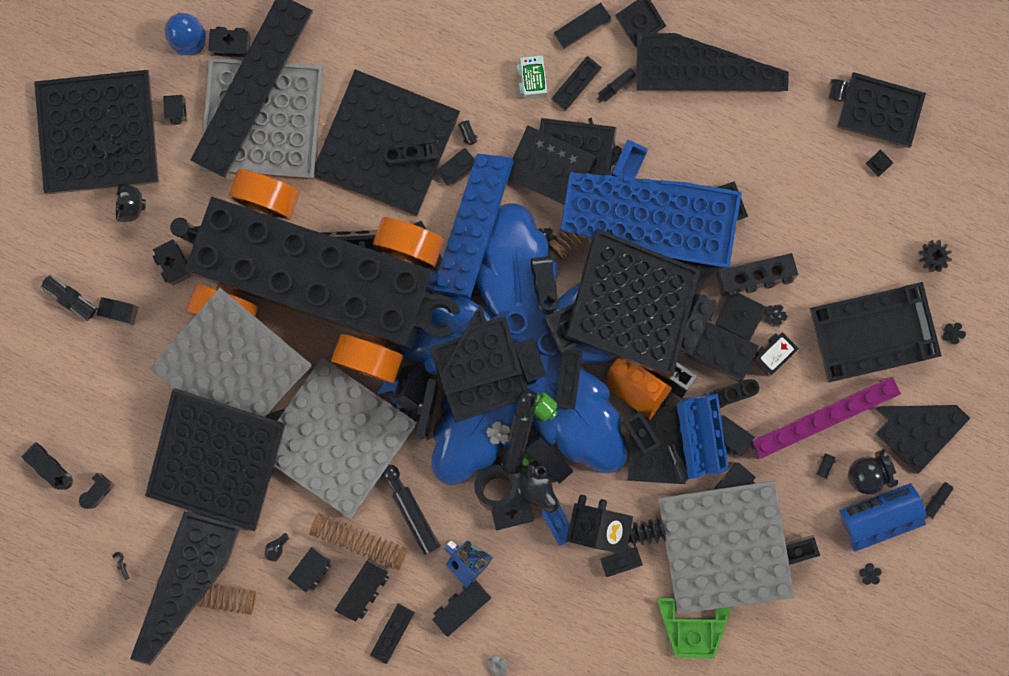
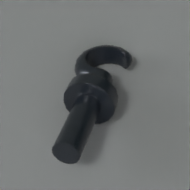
[112,552,130,580]

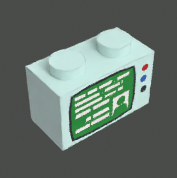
[517,55,547,99]

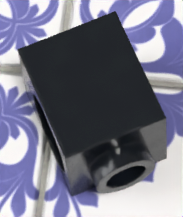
[163,95,187,125]

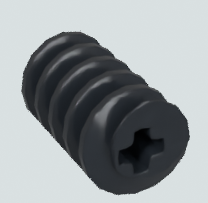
[627,518,666,547]

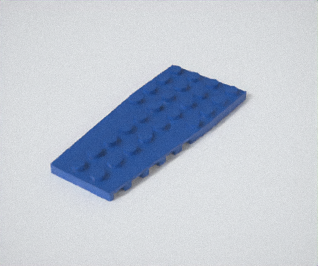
[560,172,742,268]

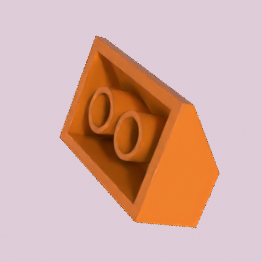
[605,358,672,419]

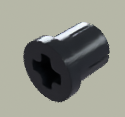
[828,79,850,102]

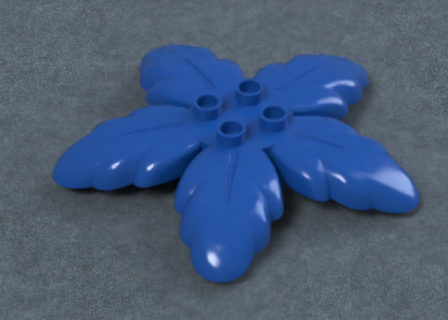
[387,203,628,485]

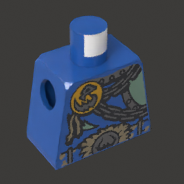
[444,540,493,588]

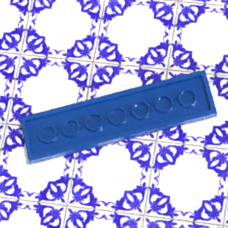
[434,153,514,298]

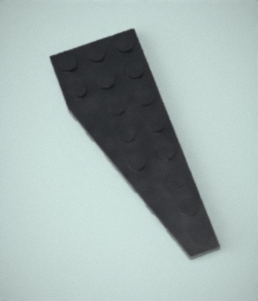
[636,33,789,91]
[130,511,240,666]

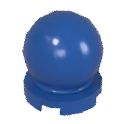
[164,13,206,56]

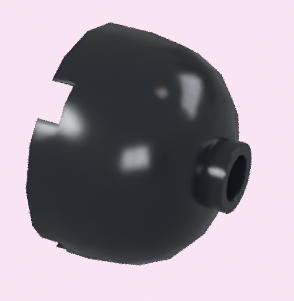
[115,184,146,222]

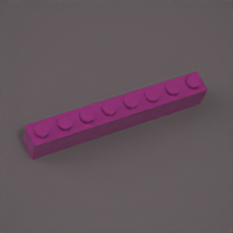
[751,377,901,459]

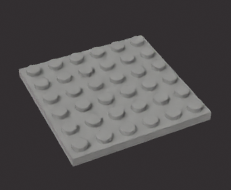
[200,58,324,179]
[149,288,311,417]
[275,357,417,519]
[658,480,795,614]

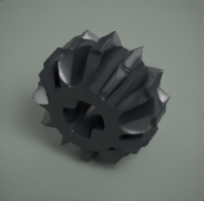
[918,240,952,272]

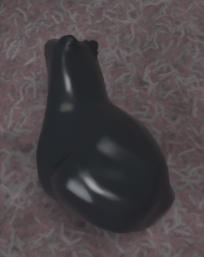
[265,533,290,562]

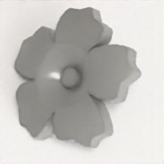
[486,421,510,445]
[487,654,509,676]

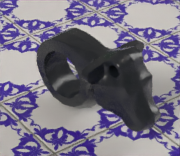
[474,464,560,514]

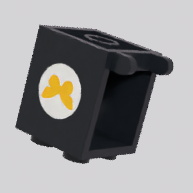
[566,494,633,554]

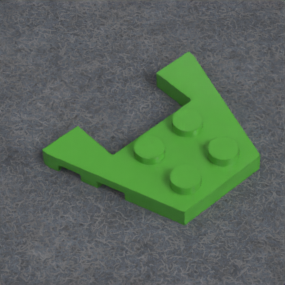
[657,598,731,658]

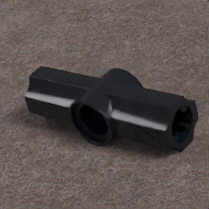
[41,274,98,321]

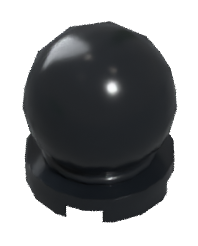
[848,449,898,495]

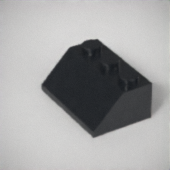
[334,559,389,622]

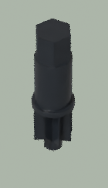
[597,68,636,103]

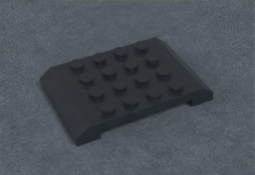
[809,282,942,383]

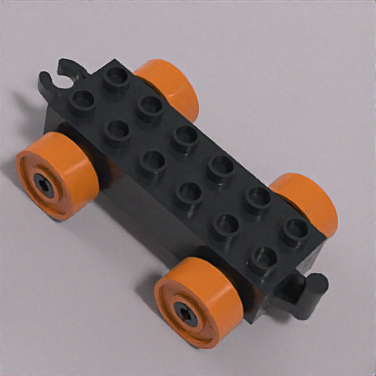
[170,169,461,384]

